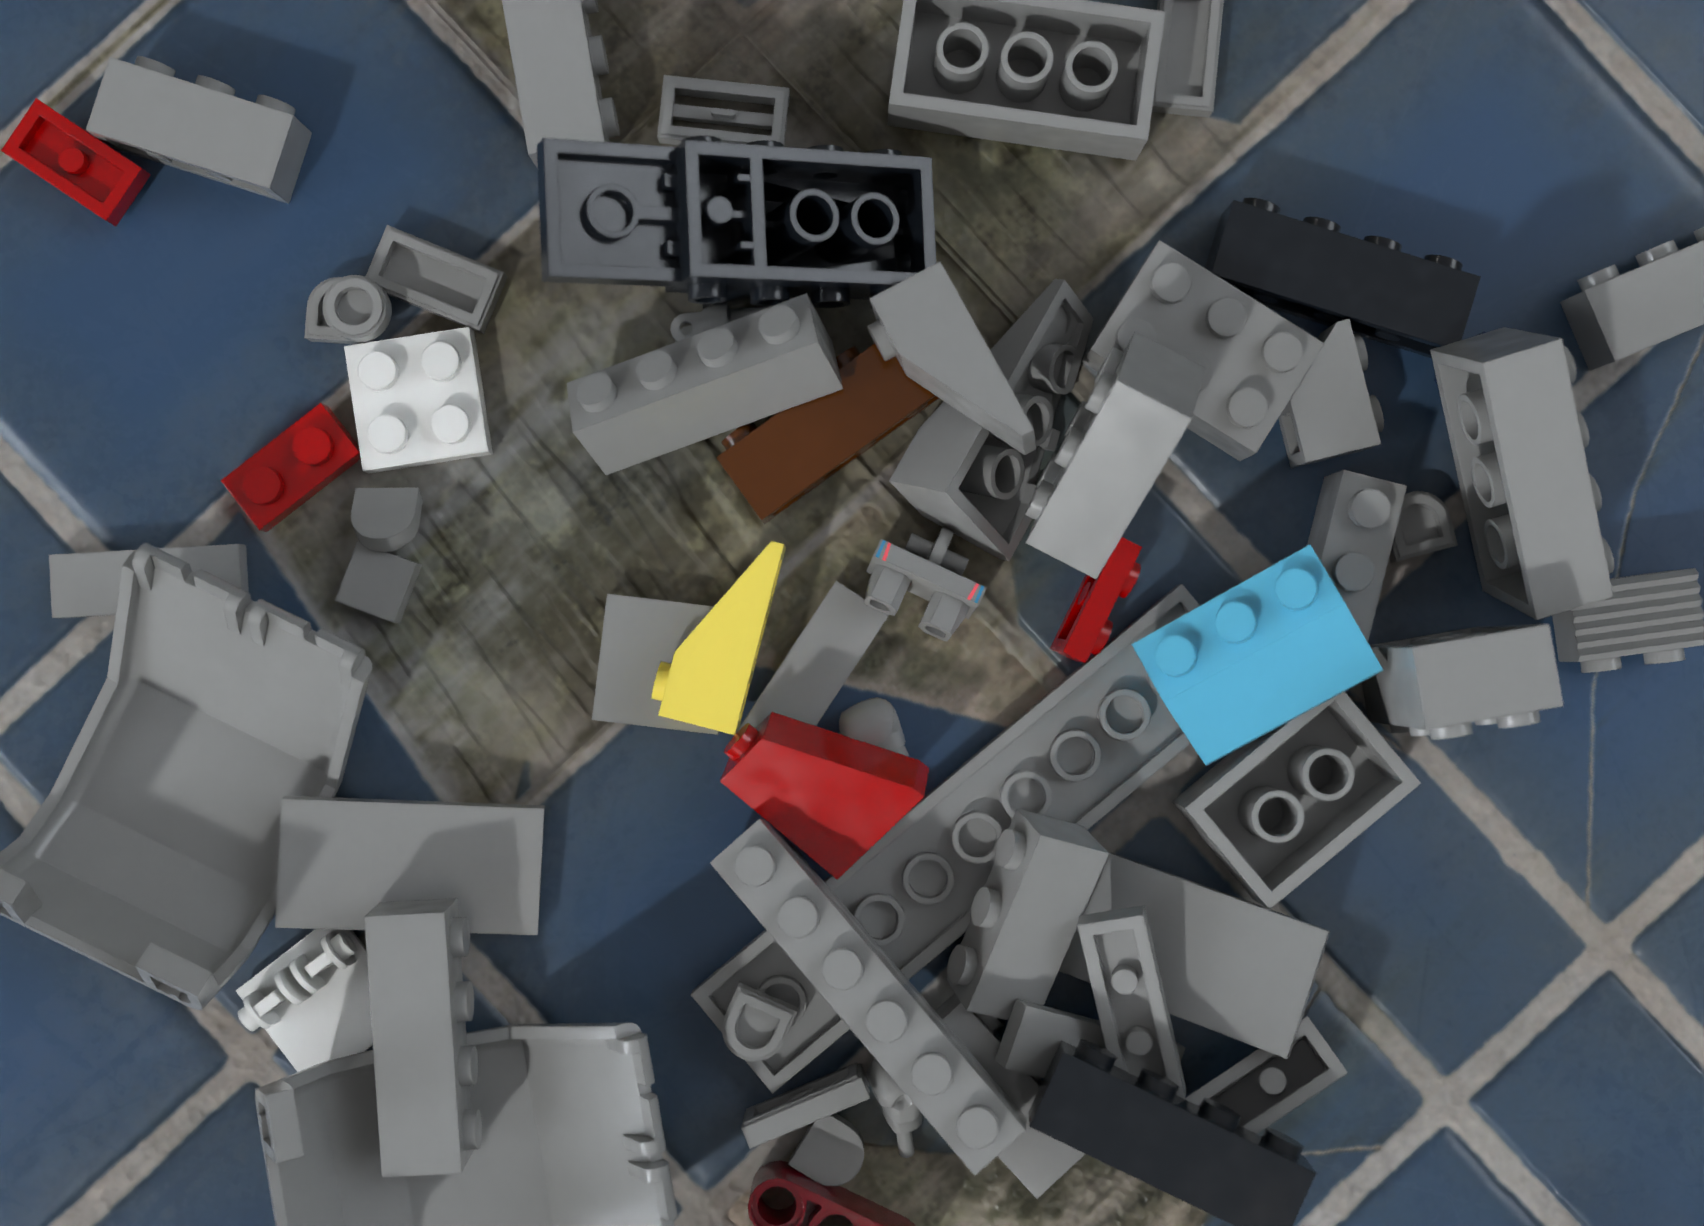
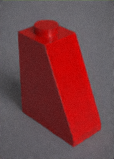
[720,712,929,880]

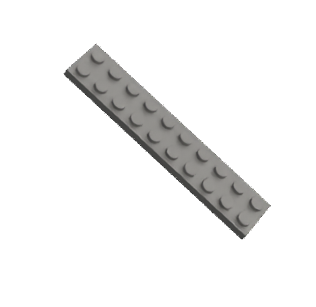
[690,584,1200,1094]

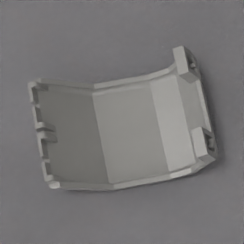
[0,543,372,1010]
[255,1022,678,1226]

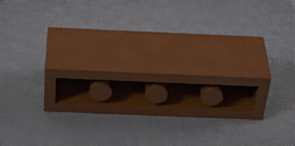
[716,343,940,525]

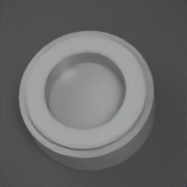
[322,275,392,342]

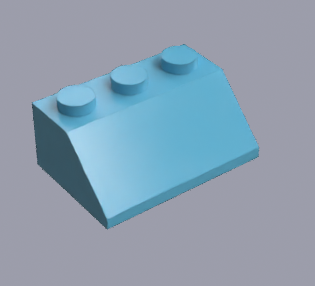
[1132,544,1384,766]

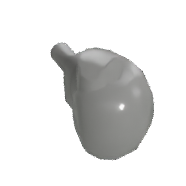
[838,697,909,756]
[866,1059,923,1158]

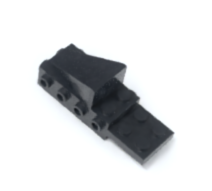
[537,136,936,309]

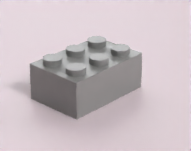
[1081,240,1325,461]
[1025,332,1205,579]
[1362,624,1564,740]
[1172,692,1421,910]

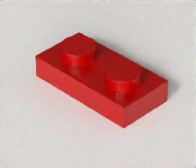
[1,98,151,226]
[220,403,361,532]
[1050,537,1142,663]

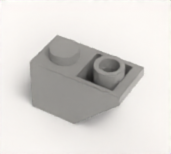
[1278,319,1384,469]

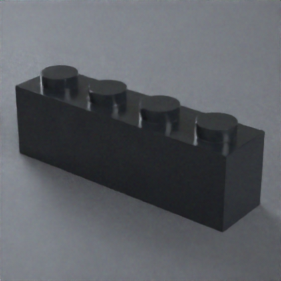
[1205,198,1481,358]
[1028,1039,1316,1226]

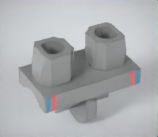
[864,527,987,641]

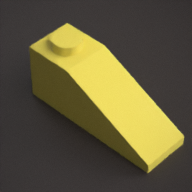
[651,541,786,735]

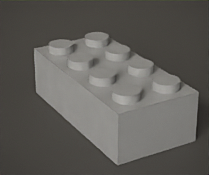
[887,0,1166,161]
[1430,327,1614,620]

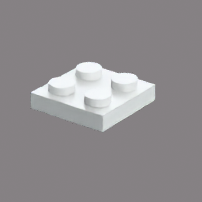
[344,327,493,473]

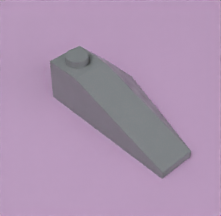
[889,279,1094,561]

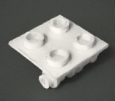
[236,929,373,1072]

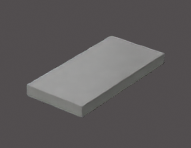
[275,796,545,935]
[1059,851,1331,1059]

